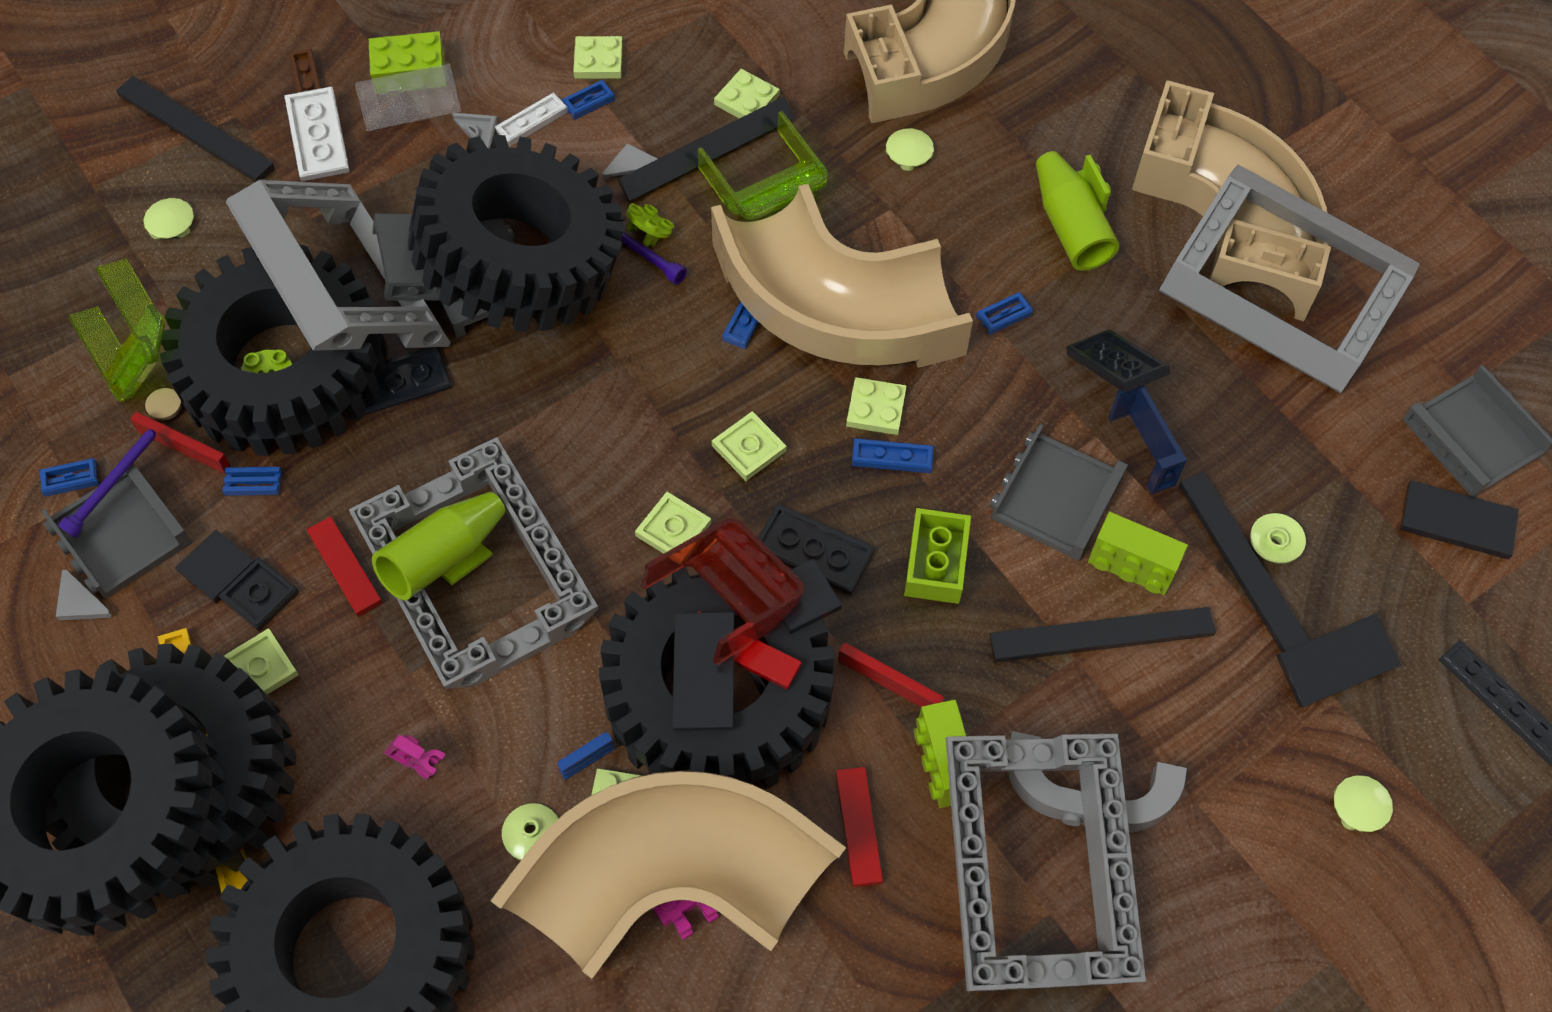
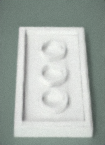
[284,87,350,181]

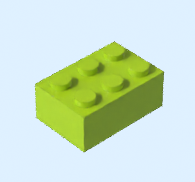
[369,31,447,94]
[904,508,971,604]
[1088,511,1188,596]
[914,699,966,808]

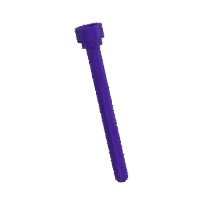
[621,233,687,285]
[58,429,156,539]

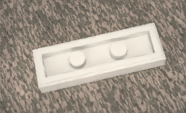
[495,92,568,147]

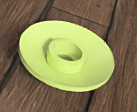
[1250,513,1306,563]
[502,803,558,860]

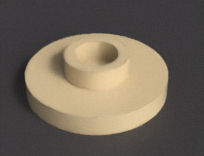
[145,388,182,421]

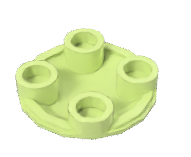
[886,128,934,171]
[143,198,194,239]
[1334,775,1393,832]

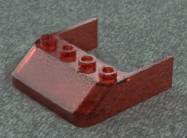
[641,518,804,665]

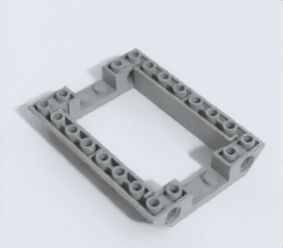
[1159,164,1420,393]
[226,180,450,351]
[349,437,598,689]
[946,734,1146,991]

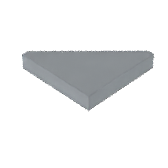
[453,113,498,149]
[602,143,657,180]
[56,570,112,621]

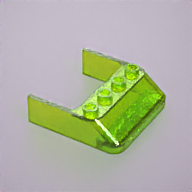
[698,111,828,220]
[68,259,165,402]

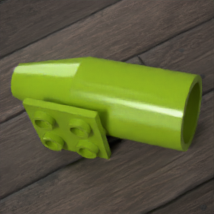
[1036,151,1119,271]
[372,492,505,600]

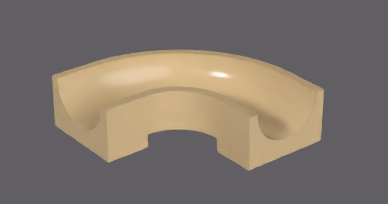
[844,0,1015,124]
[1132,80,1331,321]
[711,184,973,368]
[491,771,846,979]

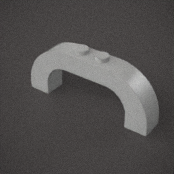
[1007,731,1187,833]

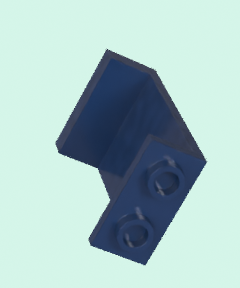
[1109,385,1187,494]

